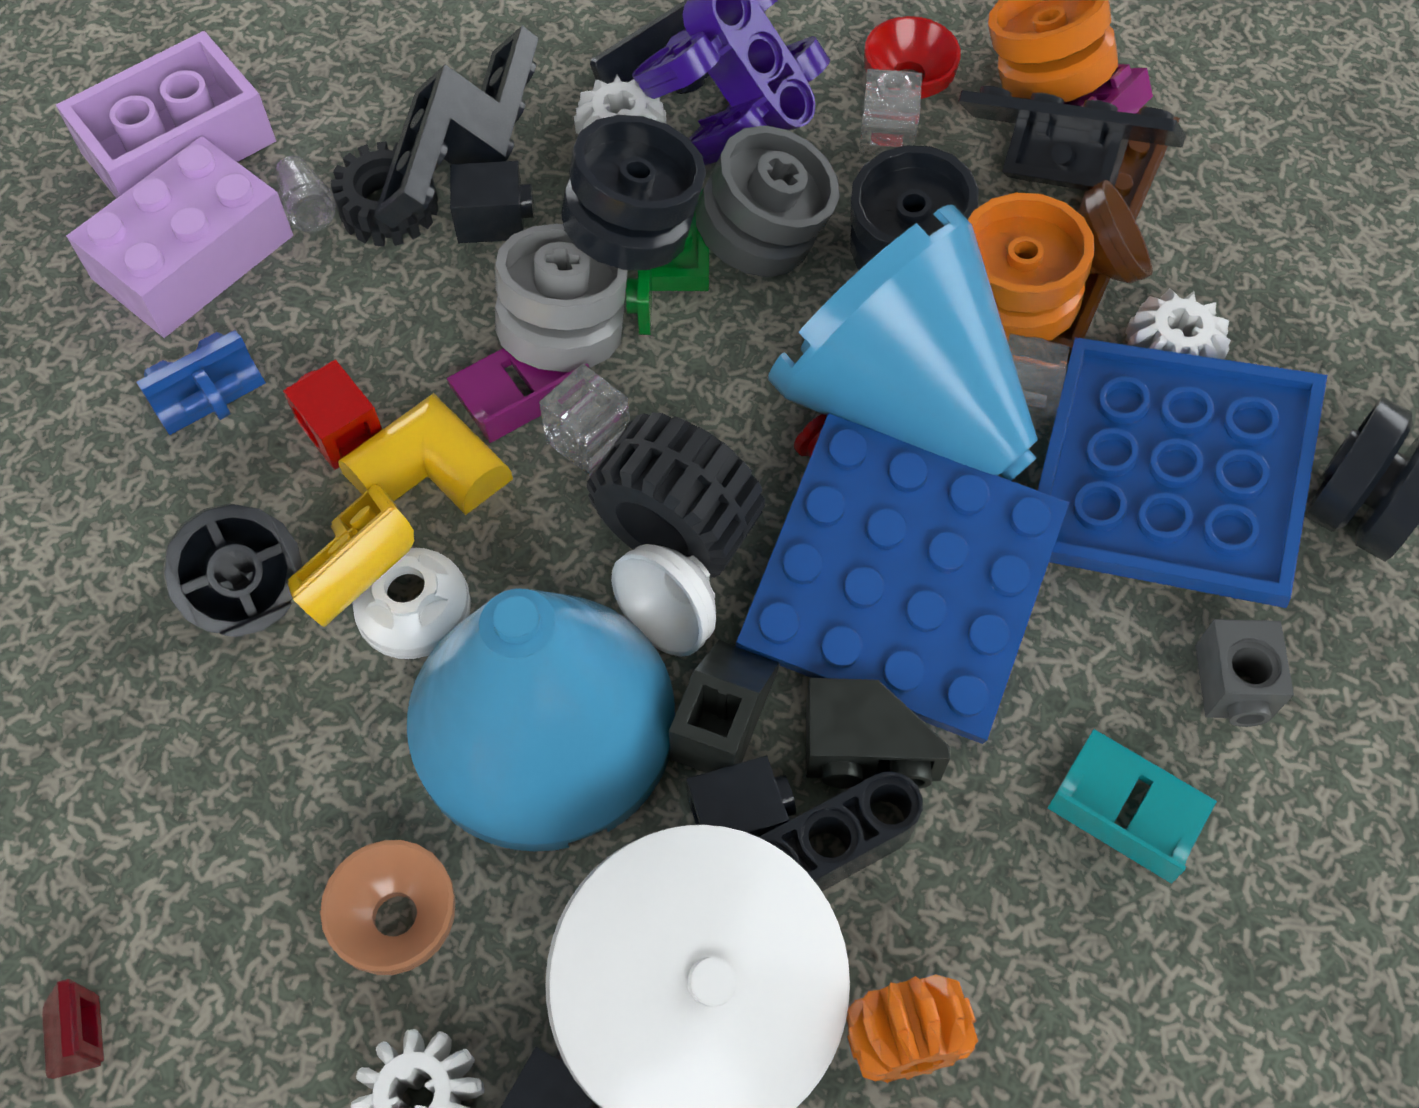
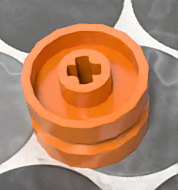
[988,0,1118,102]
[968,192,1094,346]

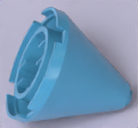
[768,205,1038,481]
[407,588,675,851]

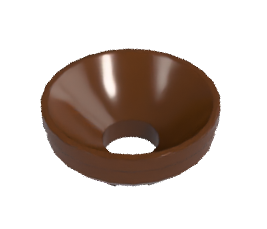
[1078,180,1153,284]

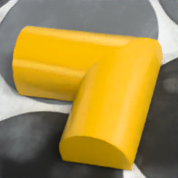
[338,393,513,515]
[288,484,414,627]

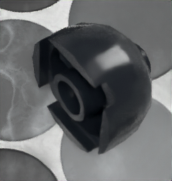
[162,503,303,637]

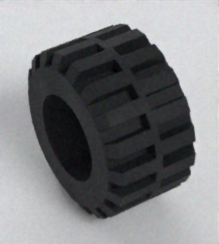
[587,412,765,578]

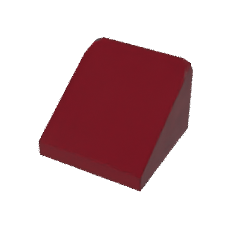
[42,979,104,1079]

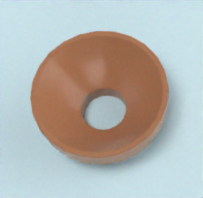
[320,840,456,975]

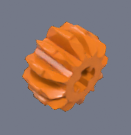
[846,974,978,1083]

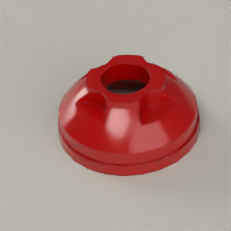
[864,16,961,100]

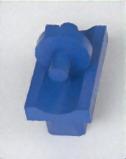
[136,330,266,435]

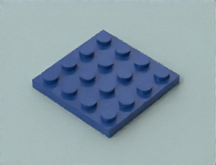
[1038,337,1328,608]
[736,413,1070,744]

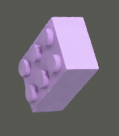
[56,31,276,198]
[66,136,294,338]

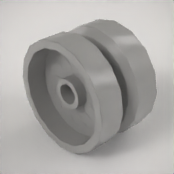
[495,223,628,372]

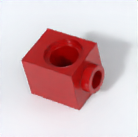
[283,359,382,470]

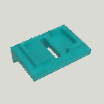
[1047,729,1217,884]

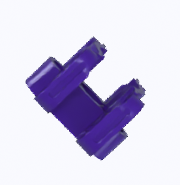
[632,0,830,166]

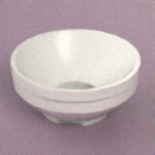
[611,544,716,657]
[352,548,471,659]

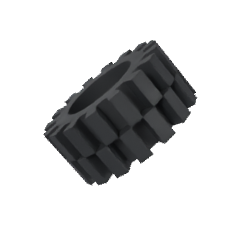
[331,141,438,247]

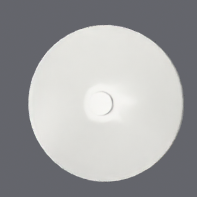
[546,825,850,1108]

